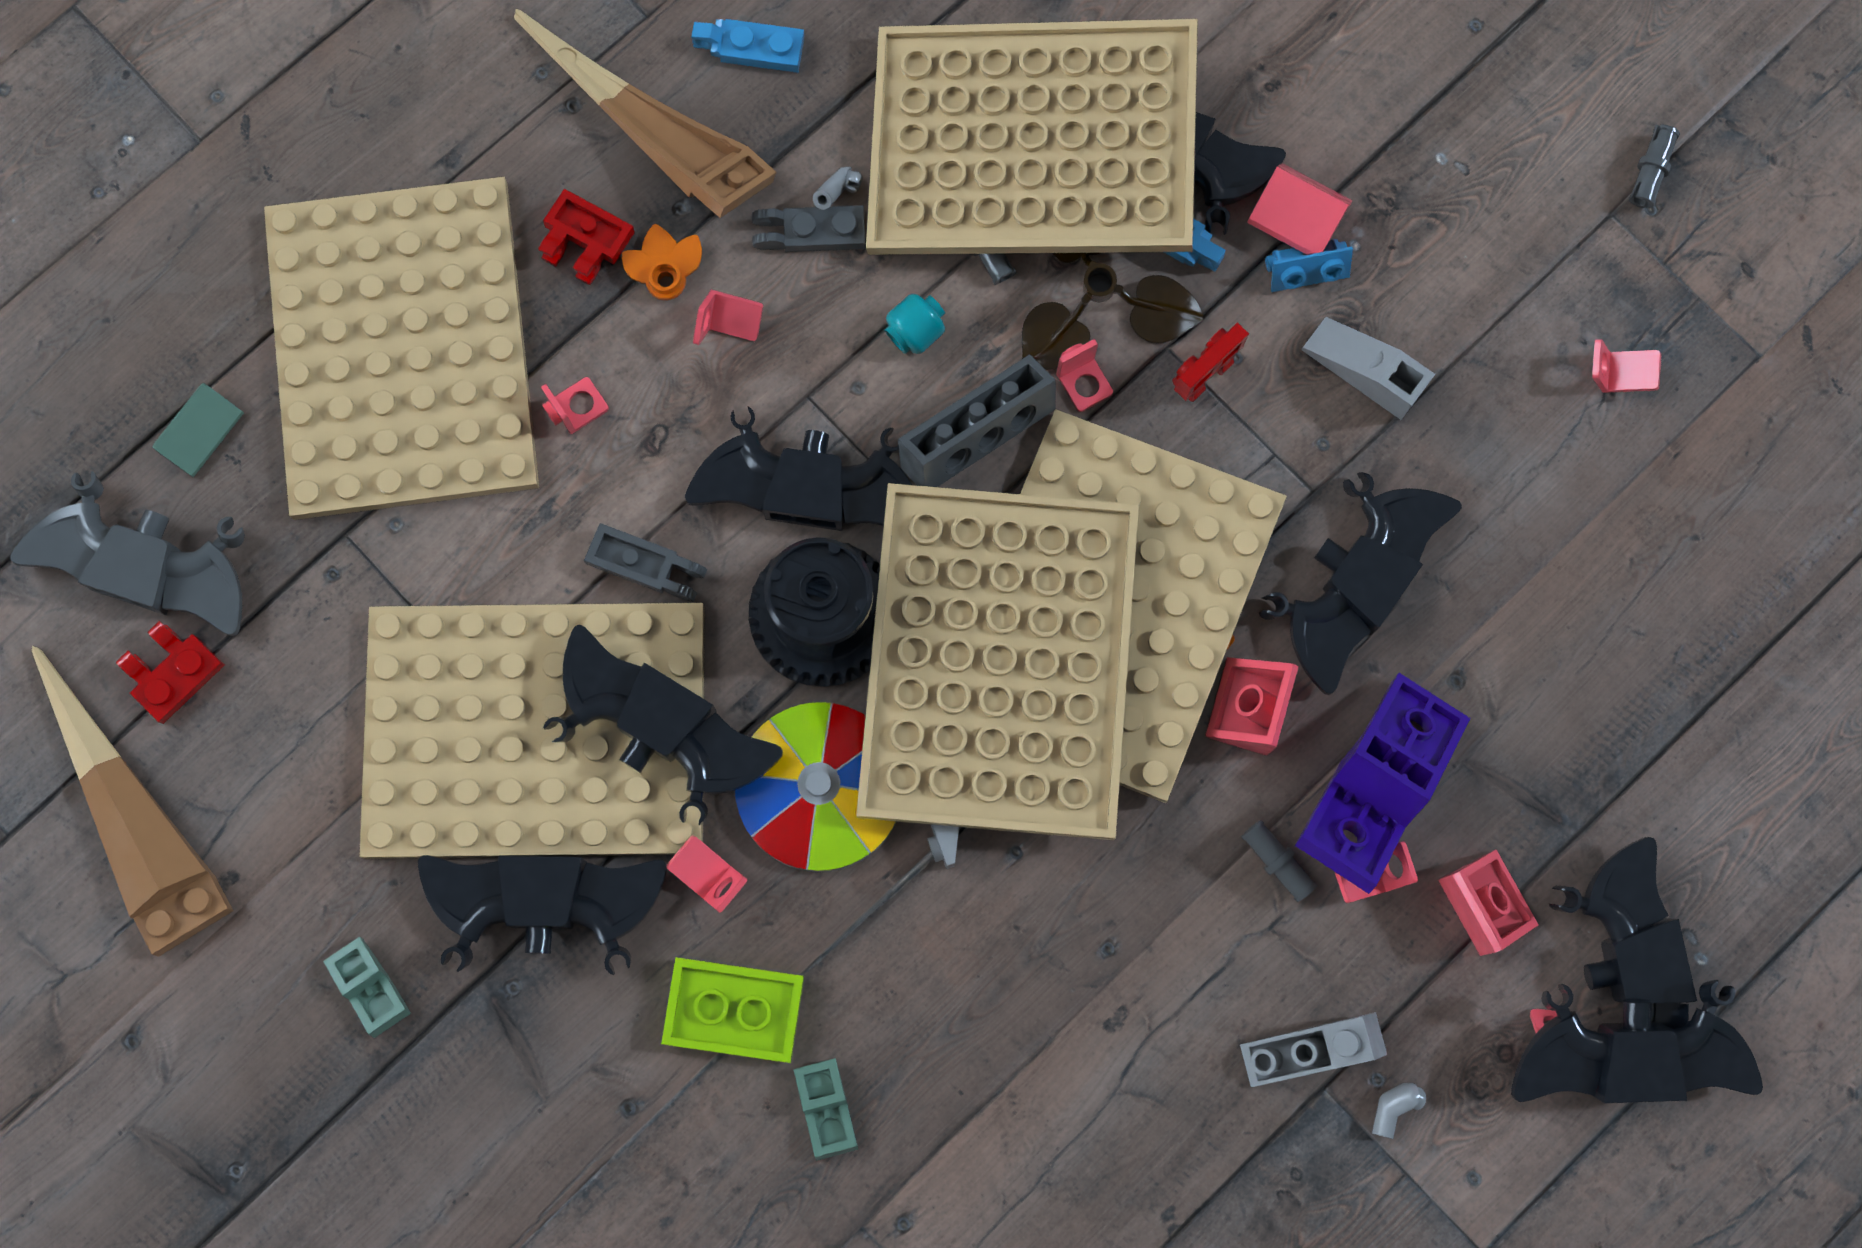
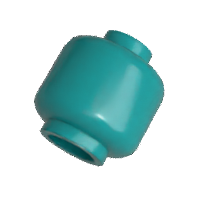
[884,293,946,354]

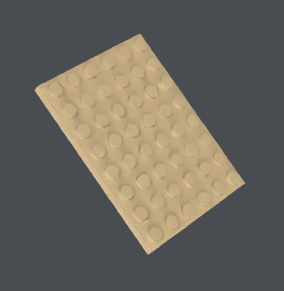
[866,19,1198,255]
[264,177,539,520]
[1020,409,1287,803]
[856,483,1139,840]
[360,603,705,859]

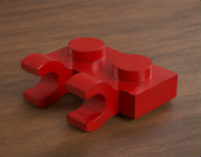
[538,189,635,285]
[1172,322,1249,402]
[116,621,225,724]

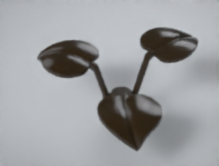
[1022,253,1203,370]

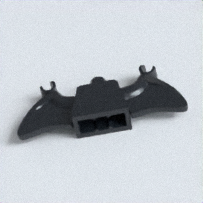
[1194,112,1286,235]
[685,406,912,531]
[1259,472,1462,695]
[543,625,783,825]
[1549,837,1697,1029]
[418,855,667,975]
[1511,980,1763,1103]

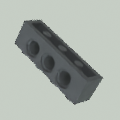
[898,354,1056,487]

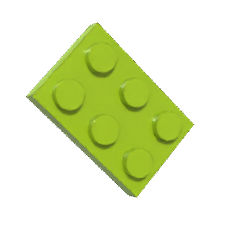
[661,957,804,1063]

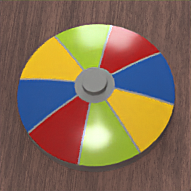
[735,702,897,872]

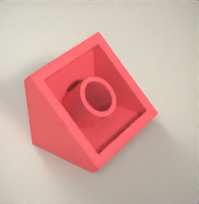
[1247,163,1352,255]
[1205,657,1299,756]
[1438,850,1539,956]

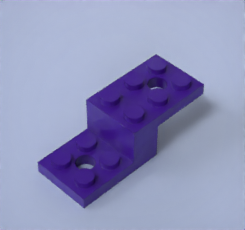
[1295,673,1471,894]

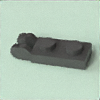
[752,205,865,252]
[584,523,707,602]

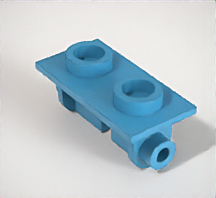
[1265,239,1353,292]

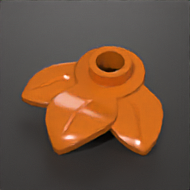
[622,224,702,300]

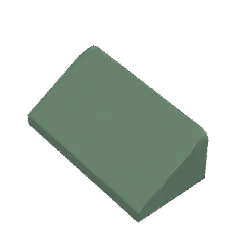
[152,383,244,478]

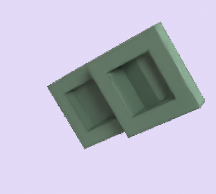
[323,937,411,1038]
[793,1058,859,1161]

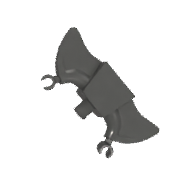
[10,471,245,636]

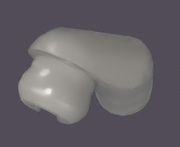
[813,166,863,210]
[1372,1083,1426,1139]

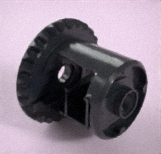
[748,537,880,687]

